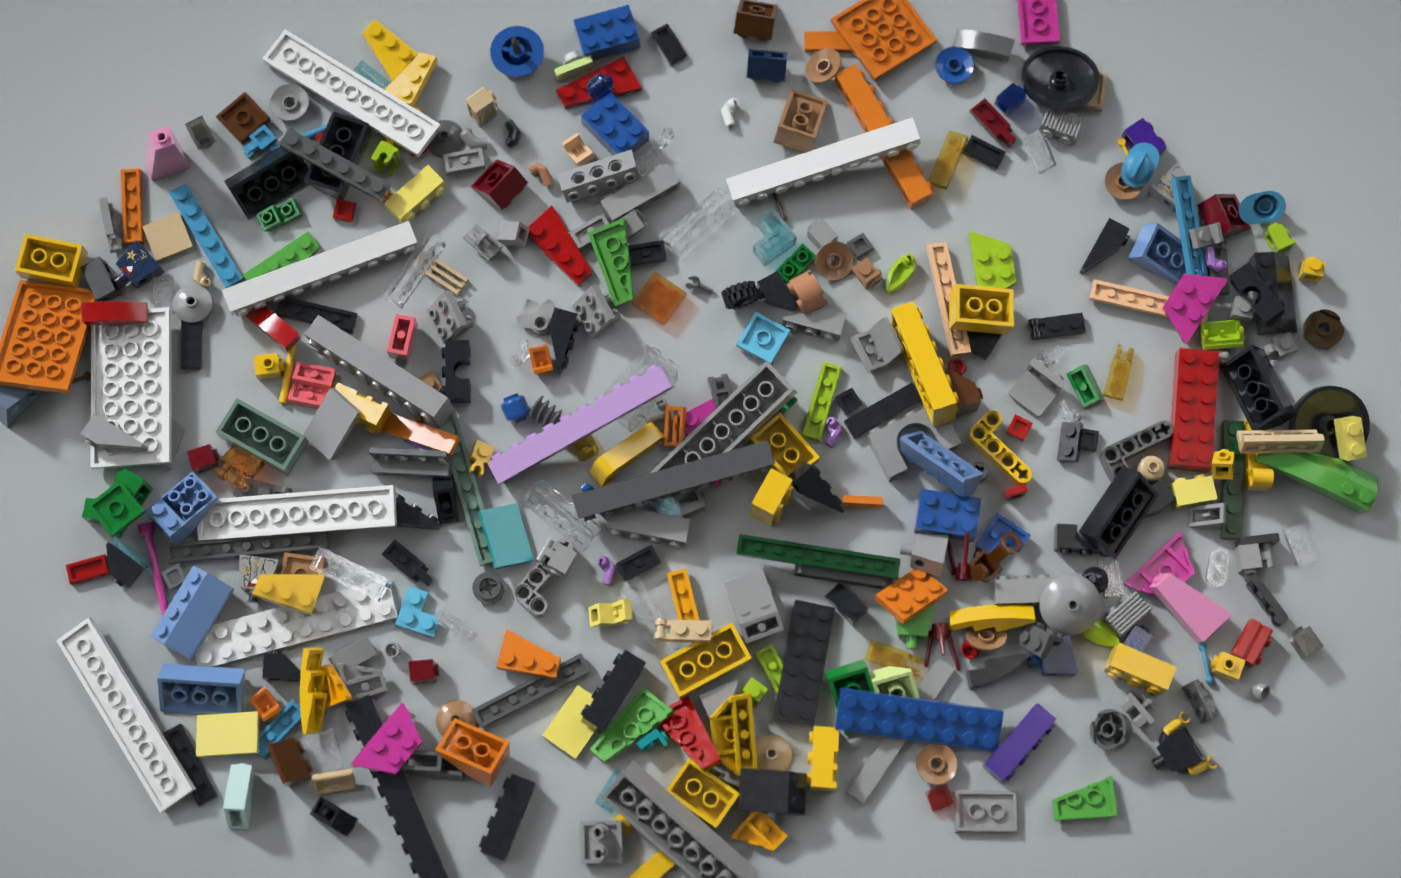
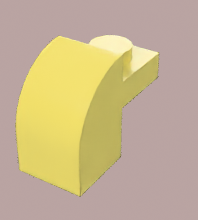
[588,599,633,627]

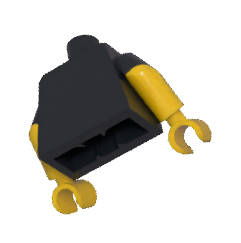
[1151,711,1217,776]

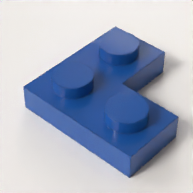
[974,513,1031,553]

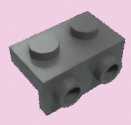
[1017,621,1064,659]

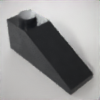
[1079,218,1130,274]

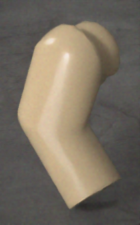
[193,261,211,289]

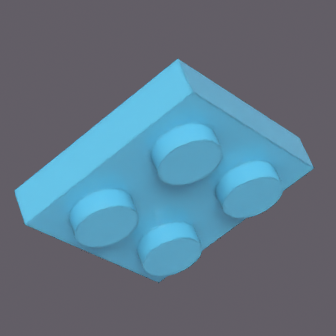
[736,311,790,364]

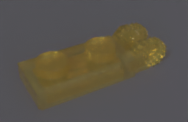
[1103,344,1134,401]
[864,640,924,676]

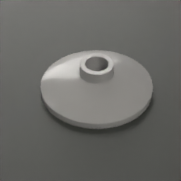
[270,84,309,121]
[173,285,213,323]

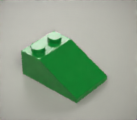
[113,468,153,539]
[825,659,875,735]

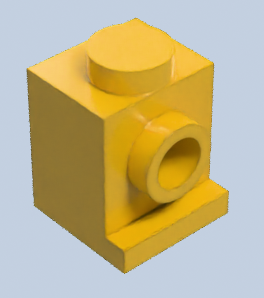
[1298,257,1326,283]
[1212,449,1235,480]

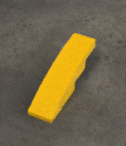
[949,604,1036,632]
[300,647,328,735]

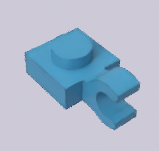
[242,125,277,159]

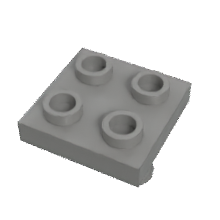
[572,284,620,339]
[427,290,474,344]
[580,820,624,864]

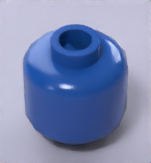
[501,393,530,424]

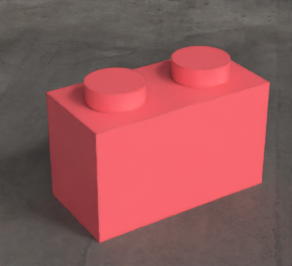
[387,314,418,362]

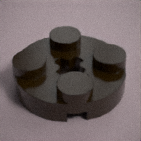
[1303,309,1344,350]

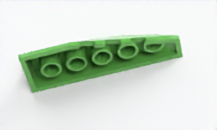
[1254,453,1378,513]

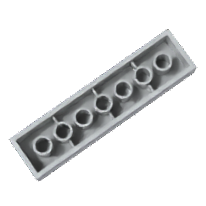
[305,315,454,429]
[650,361,797,504]
[601,761,759,878]

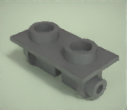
[1182,679,1218,724]

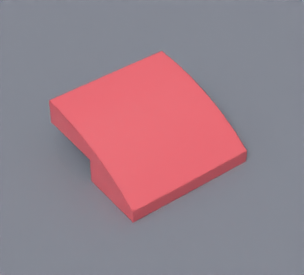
[288,362,336,409]

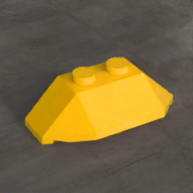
[710,693,758,776]

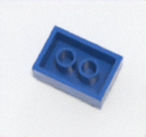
[573,4,640,61]
[581,91,649,156]
[914,489,982,542]

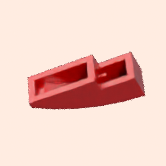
[82,301,148,327]
[246,306,301,352]

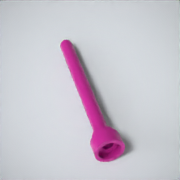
[138,522,168,616]

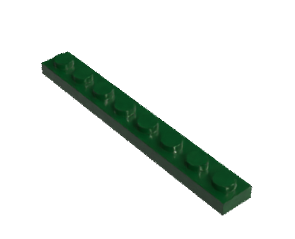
[736,534,901,580]

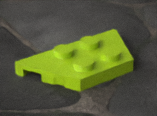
[968,231,1016,289]

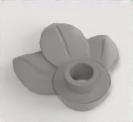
[517,299,554,334]

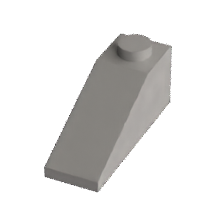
[80,414,149,451]

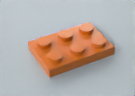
[875,569,948,625]

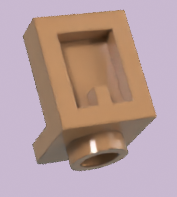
[851,257,882,289]

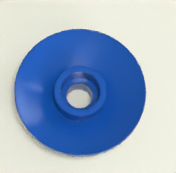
[935,47,974,83]

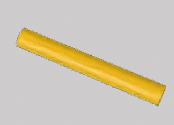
[279,346,297,404]

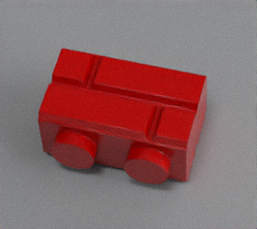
[1230,618,1273,668]

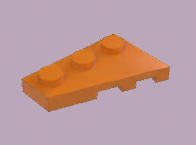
[497,629,562,680]

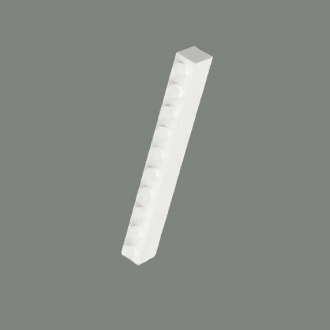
[726,117,920,206]
[222,221,418,316]

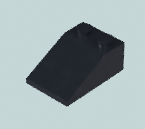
[738,768,807,816]

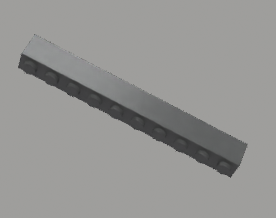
[572,440,775,521]

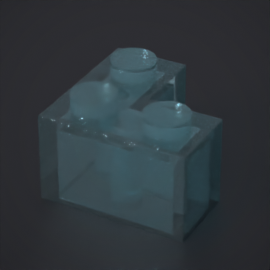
[753,207,797,267]

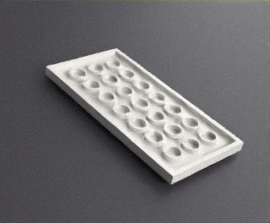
[90,307,172,469]

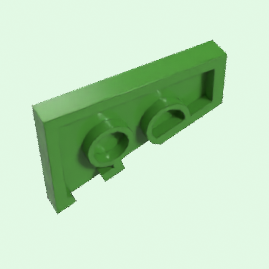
[1052,776,1117,822]

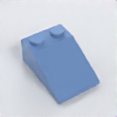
[1128,223,1187,285]

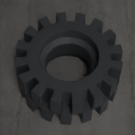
[721,281,760,310]

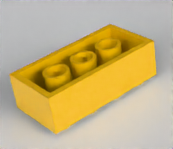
[660,623,752,700]

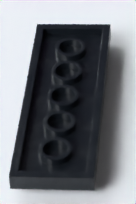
[773,599,835,728]

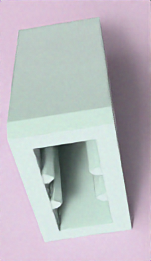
[223,763,254,830]

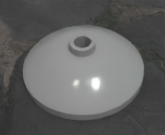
[1039,574,1101,635]

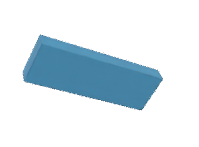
[259,700,301,759]

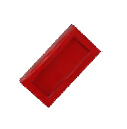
[66,554,111,585]

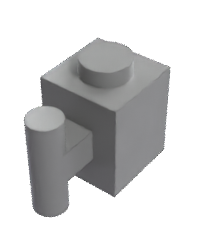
[1228,292,1255,325]
[536,538,578,577]
[1234,543,1274,575]

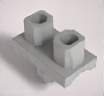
[463,223,502,261]
[1120,690,1158,728]

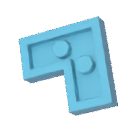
[395,586,441,638]

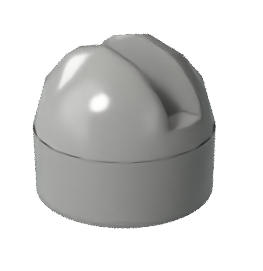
[384,642,402,659]
[1252,683,1270,701]

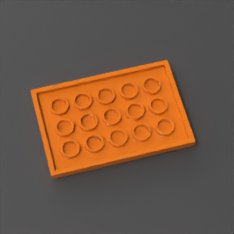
[0,280,97,394]

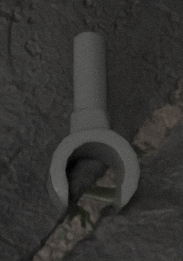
[685,276,714,294]

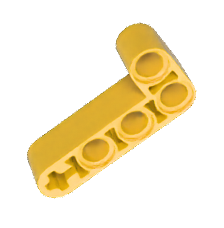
[968,410,1032,486]
[1244,417,1274,491]
[589,422,665,487]

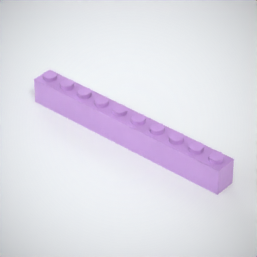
[488,364,675,484]

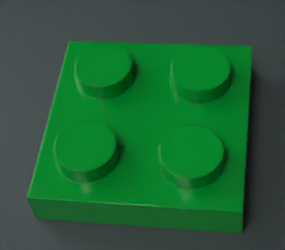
[87,480,146,538]

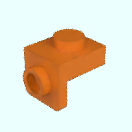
[528,344,553,376]
[249,686,281,721]

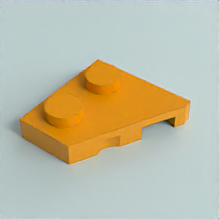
[321,664,352,709]
[731,812,788,851]

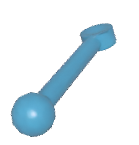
[1198,642,1214,685]

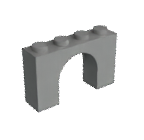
[867,406,961,482]

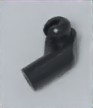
[505,119,521,148]

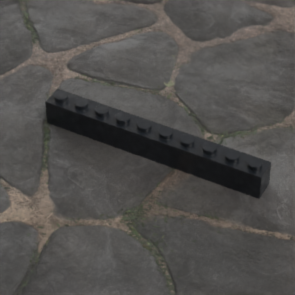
[345,695,448,878]

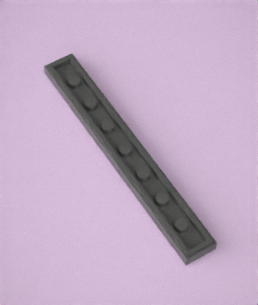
[166,531,329,565]

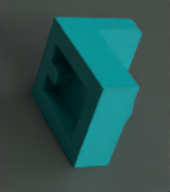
[636,728,669,751]

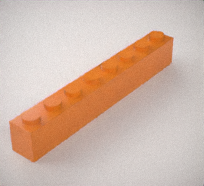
[834,64,933,209]

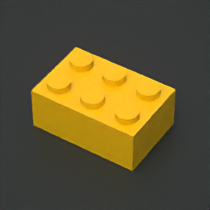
[15,234,88,288]
[949,284,1014,335]
[749,413,820,476]
[750,468,794,527]
[1103,643,1177,696]
[666,758,739,830]

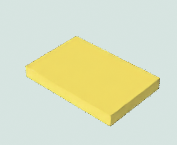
[542,685,596,759]
[196,711,259,758]

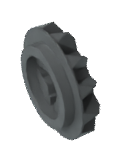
[472,572,505,604]

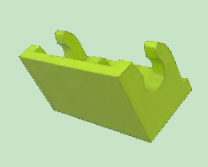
[371,140,403,176]
[1200,319,1244,350]

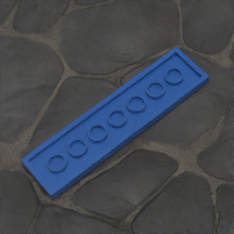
[834,688,1004,752]

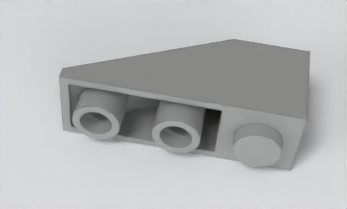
[782,308,846,341]

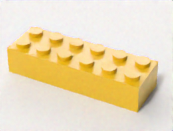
[891,301,959,427]

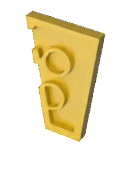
[362,19,418,81]
[385,53,438,108]

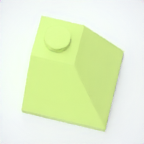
[870,666,920,698]

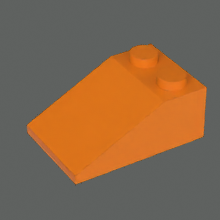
[435,718,510,786]

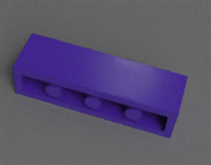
[982,703,1056,783]

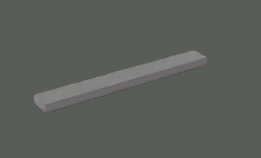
[846,658,955,804]

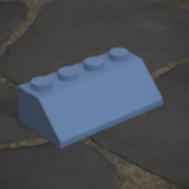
[900,431,984,497]
[151,566,234,660]
[157,664,246,715]

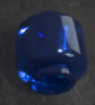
[586,73,615,101]

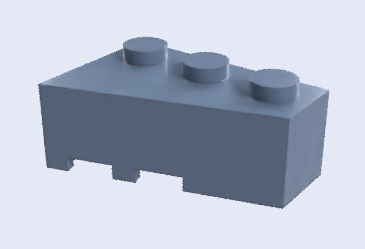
[0,385,45,428]

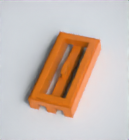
[663,406,687,447]
[841,495,883,509]

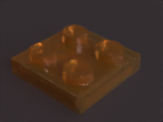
[632,271,687,326]

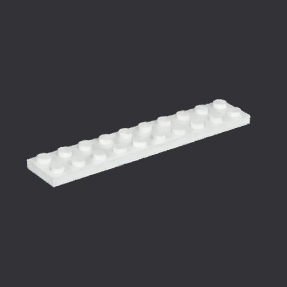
[262,30,441,157]
[197,485,397,541]
[195,578,398,667]
[57,618,196,813]

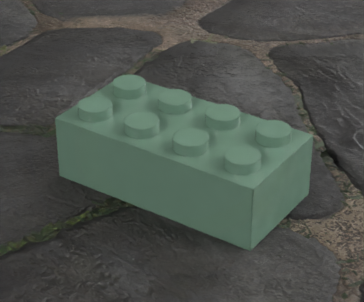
[216,398,309,476]

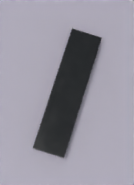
[276,297,358,333]
[181,299,202,369]
[844,383,922,439]
[162,723,218,806]

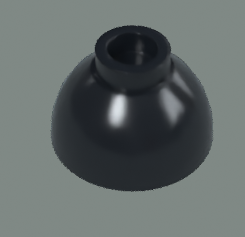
[1081,567,1109,594]

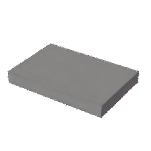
[303,388,362,460]
[954,790,1018,833]

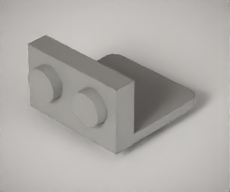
[850,317,904,373]
[1009,358,1066,417]

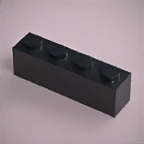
[580,650,646,735]
[479,774,536,862]

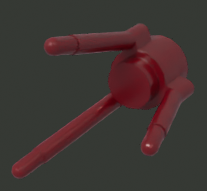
[947,532,979,581]
[924,623,960,671]

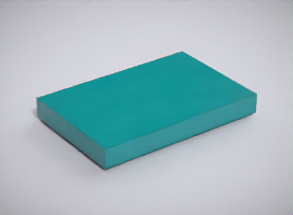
[478,503,534,570]

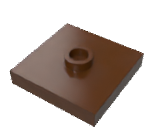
[216,92,271,145]

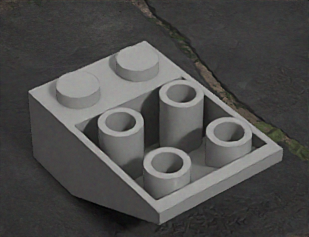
[724,568,784,643]

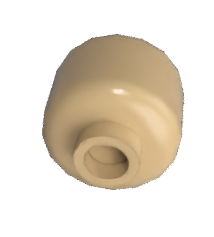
[1137,456,1165,483]

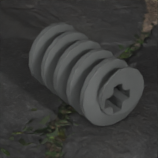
[529,396,563,427]

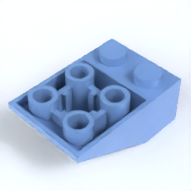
[145,472,218,546]

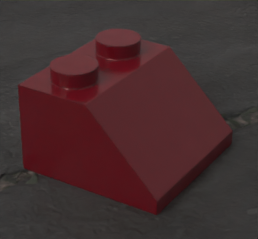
[471,159,528,210]
[1197,194,1251,239]

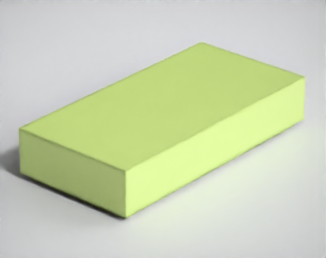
[554,56,593,82]

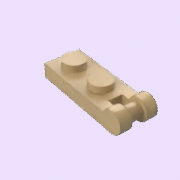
[654,618,713,643]

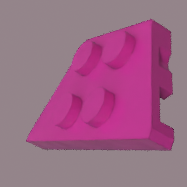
[1162,274,1227,345]
[1123,531,1195,599]
[351,702,422,775]

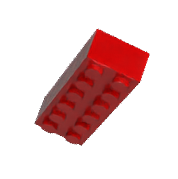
[1167,348,1219,473]

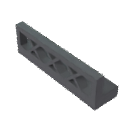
[369,447,453,479]

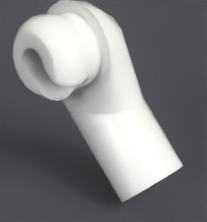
[721,98,739,128]

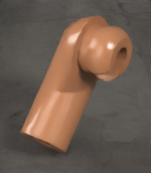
[529,162,554,187]

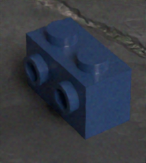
[746,49,788,83]

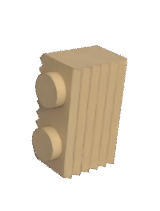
[465,87,498,127]

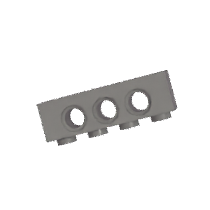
[558,149,641,203]

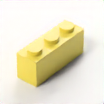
[385,165,446,223]

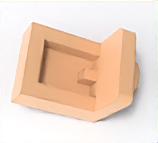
[562,133,595,167]

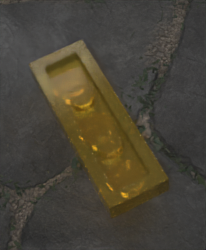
[928,130,968,190]

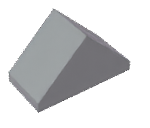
[1189,503,1226,529]

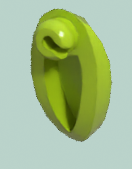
[885,253,916,294]
[1081,619,1119,646]

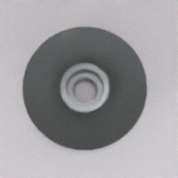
[428,120,464,157]

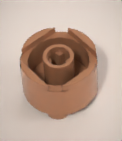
[787,270,828,314]

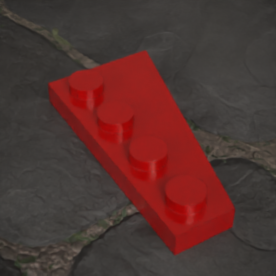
[556,56,642,108]
[528,206,592,287]
[659,696,722,772]

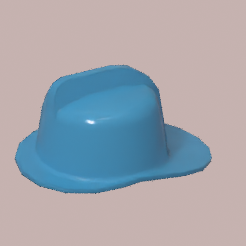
[1121,143,1160,188]
[1239,191,1286,225]

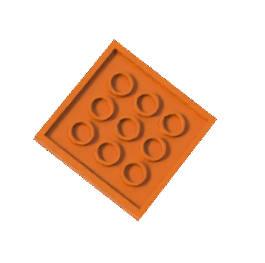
[830,0,937,81]

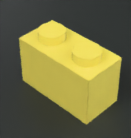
[1334,416,1367,461]
[1169,474,1218,510]

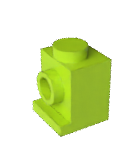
[1263,222,1296,253]
[741,677,768,708]

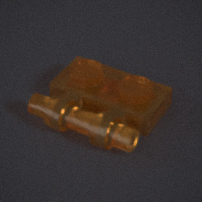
[213,445,265,489]

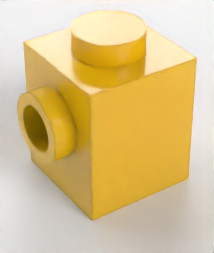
[254,353,285,380]
[1211,651,1246,682]

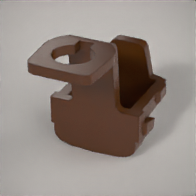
[969,531,1023,583]

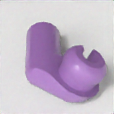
[1204,247,1228,272]
[824,417,842,448]
[597,556,616,586]

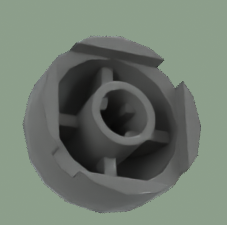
[1090,709,1133,751]

